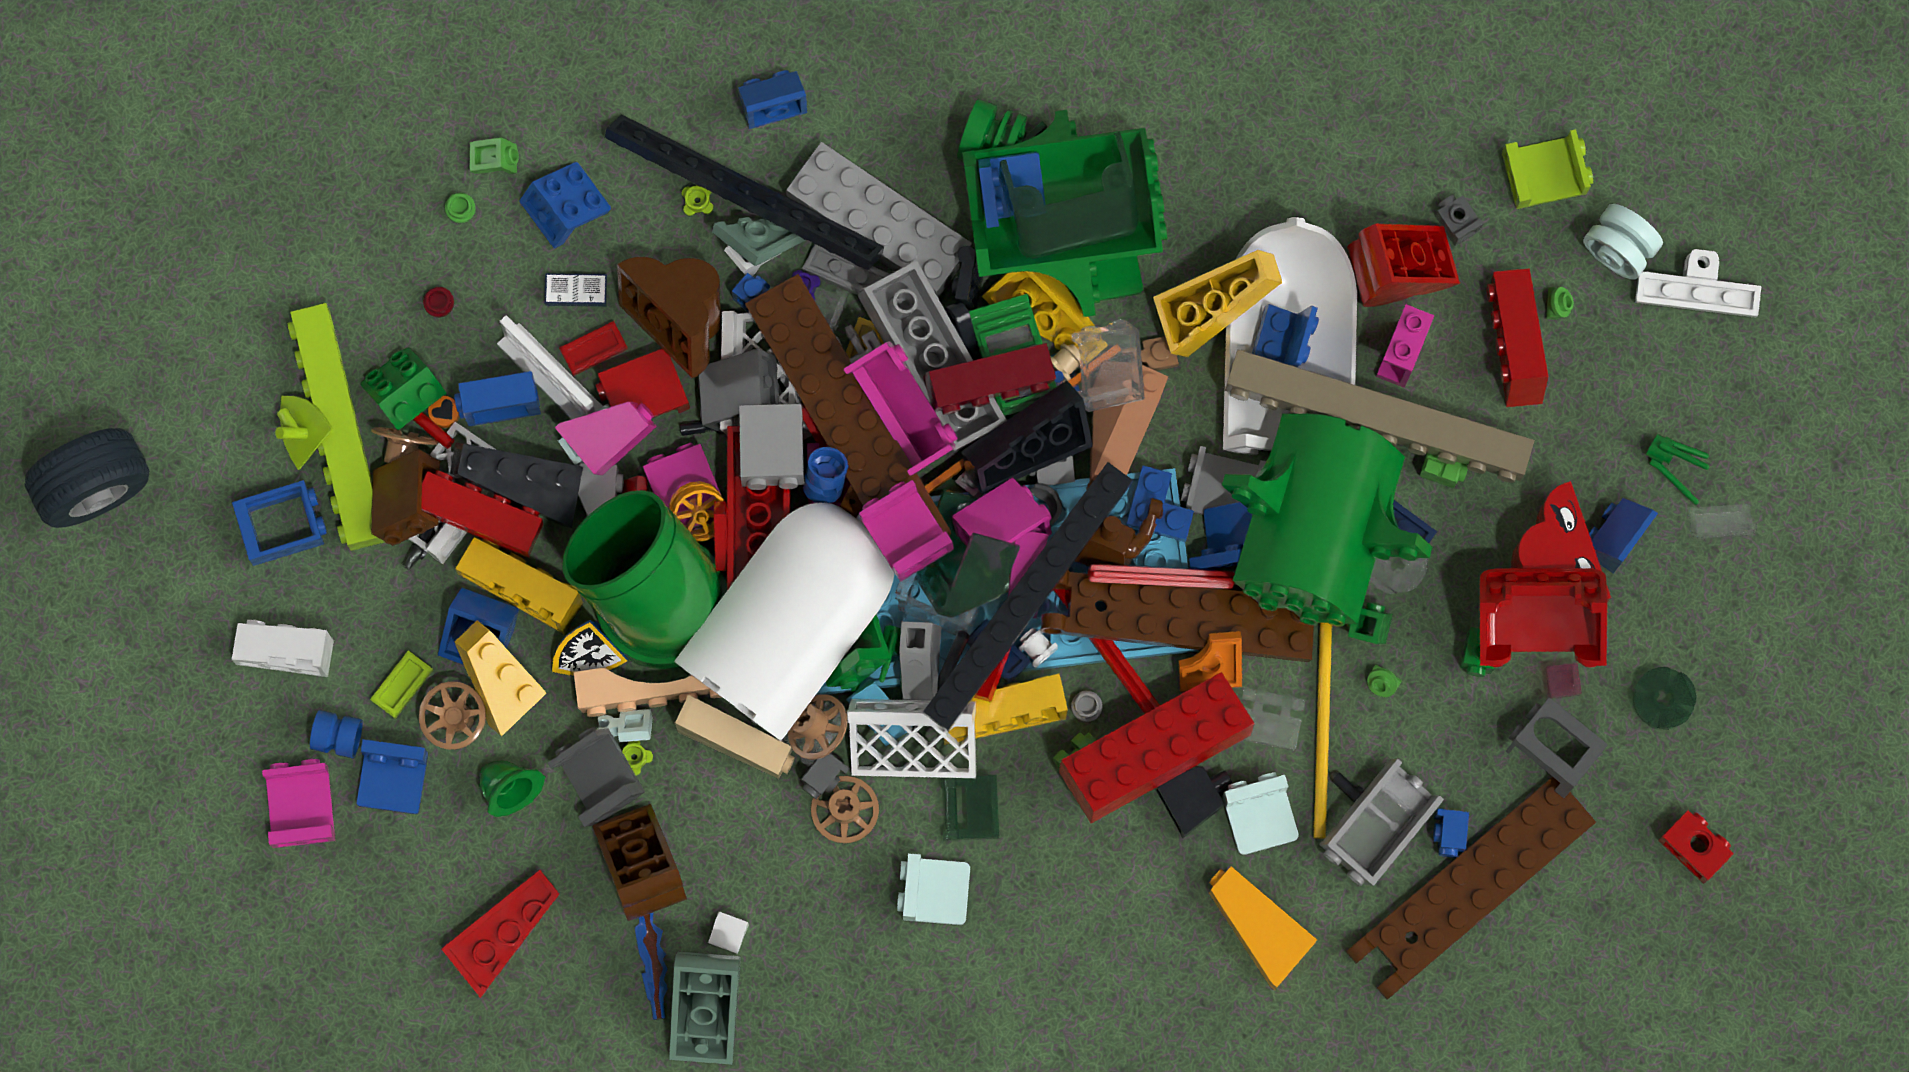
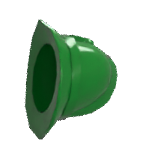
[478,760,546,817]

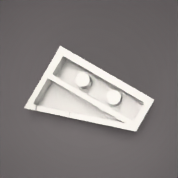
[232,620,334,677]

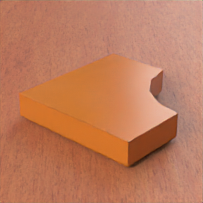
[1179,631,1242,692]

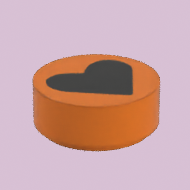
[428,396,460,428]

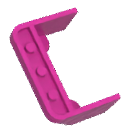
[844,341,958,476]

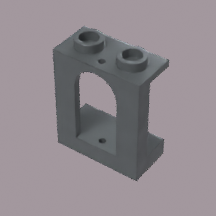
[1506,697,1608,798]

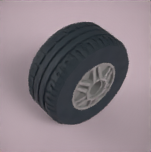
[24,428,150,528]

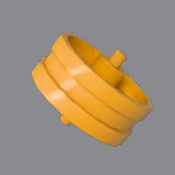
[669,481,724,541]

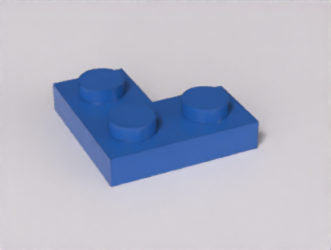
[1126,465,1194,542]

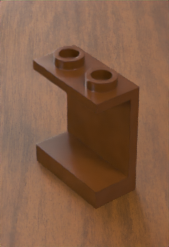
[371,449,440,546]

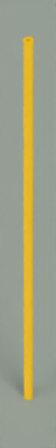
[1314,623,1332,839]

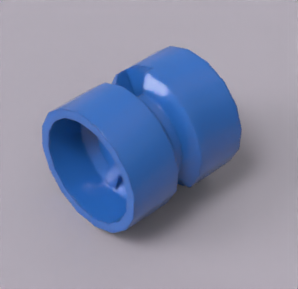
[803,447,848,503]
[310,710,363,759]

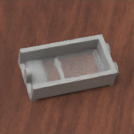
[1319,759,1444,886]

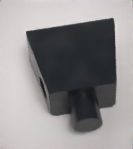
[1155,766,1233,838]

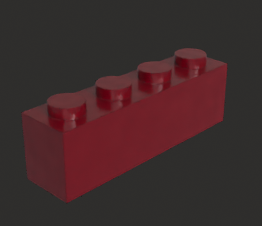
[923,343,1056,415]

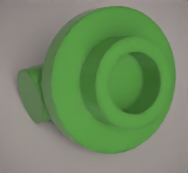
[1546,287,1574,320]
[1367,664,1402,697]

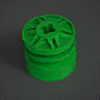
[957,99,1027,161]

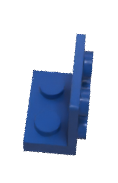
[978,152,1046,228]
[519,162,611,249]
[1252,304,1319,367]
[1189,502,1252,570]
[357,739,428,814]

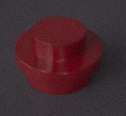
[423,287,454,318]

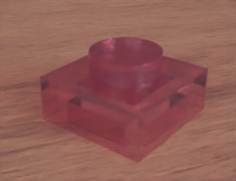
[1545,663,1582,699]

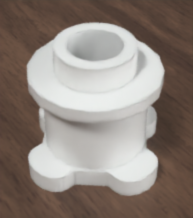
[1019,628,1058,668]

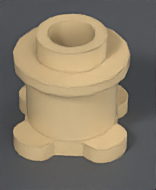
[1050,344,1084,382]

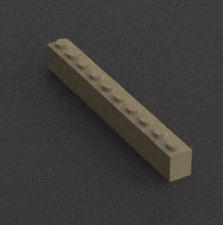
[1224,349,1535,483]

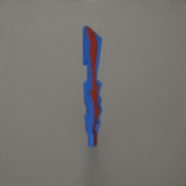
[635,913,668,1020]

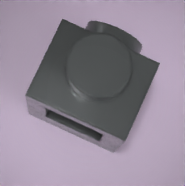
[1435,195,1484,246]
[800,754,849,800]

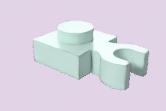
[597,709,653,742]

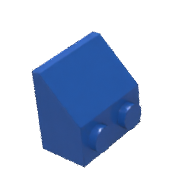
[738,70,807,129]
[1589,498,1658,574]
[438,588,519,665]

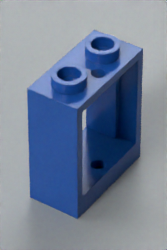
[454,371,541,427]
[232,480,327,566]

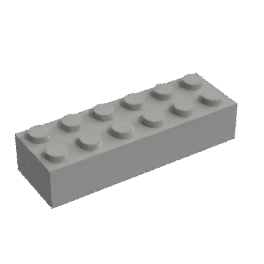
[786,142,972,298]
[858,260,1007,457]

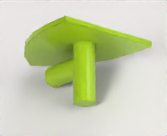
[275,396,333,470]

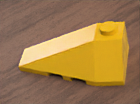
[982,271,1109,365]

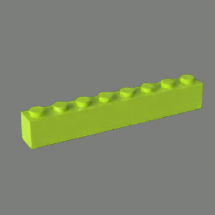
[287,303,384,551]

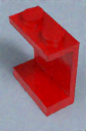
[595,349,690,418]

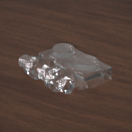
[1242,687,1305,751]

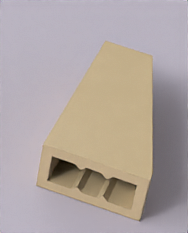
[675,695,795,779]

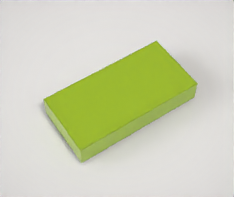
[370,650,433,719]

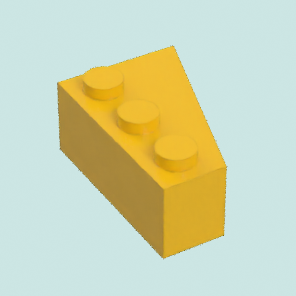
[455,620,546,736]

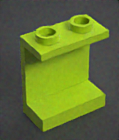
[1502,129,1593,209]

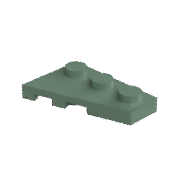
[712,217,805,266]

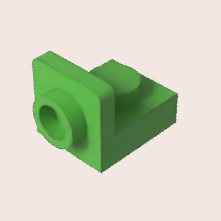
[470,137,519,174]

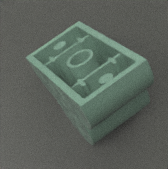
[669,952,741,1065]

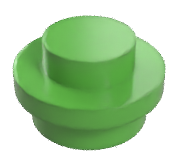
[445,193,476,223]

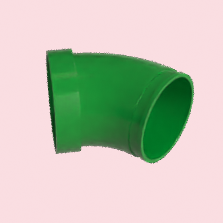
[562,490,727,669]

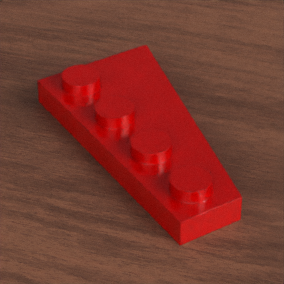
[441,870,559,998]

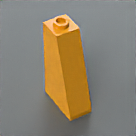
[1209,866,1317,990]

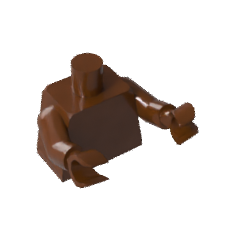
[1075,475,1163,567]

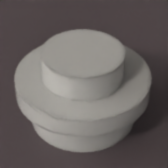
[1071,691,1102,722]

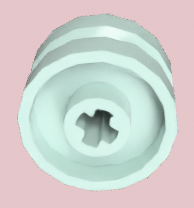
[1583,204,1663,280]

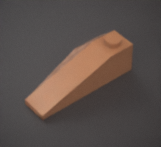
[1090,362,1168,480]

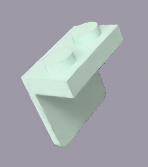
[1222,772,1299,855]
[897,853,970,925]

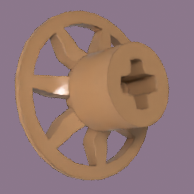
[371,427,438,463]
[419,682,486,750]
[788,694,847,760]
[811,776,879,844]

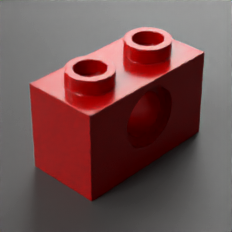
[1658,810,1734,884]

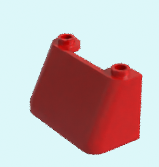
[1480,568,1607,667]

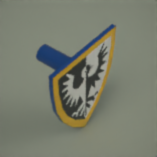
[552,620,628,675]

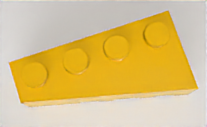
[1153,250,1283,357]
[455,537,583,634]
[943,673,1068,745]

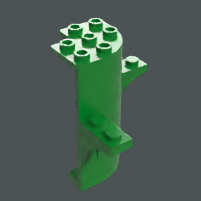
[962,110,1167,317]
[1222,413,1433,627]

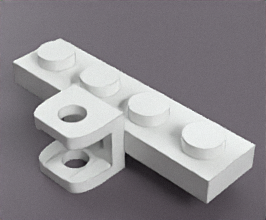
[1635,249,1761,318]

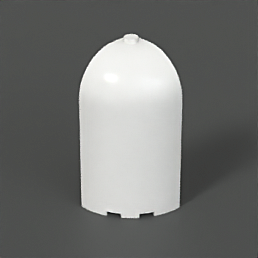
[1223,217,1357,455]
[674,503,894,741]

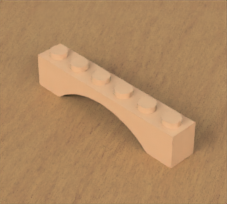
[574,667,721,717]

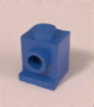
[732,273,771,312]
[1433,809,1469,857]

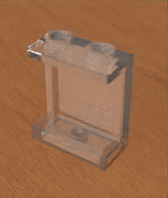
[1071,320,1145,412]

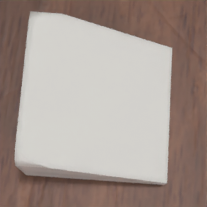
[708,912,749,954]

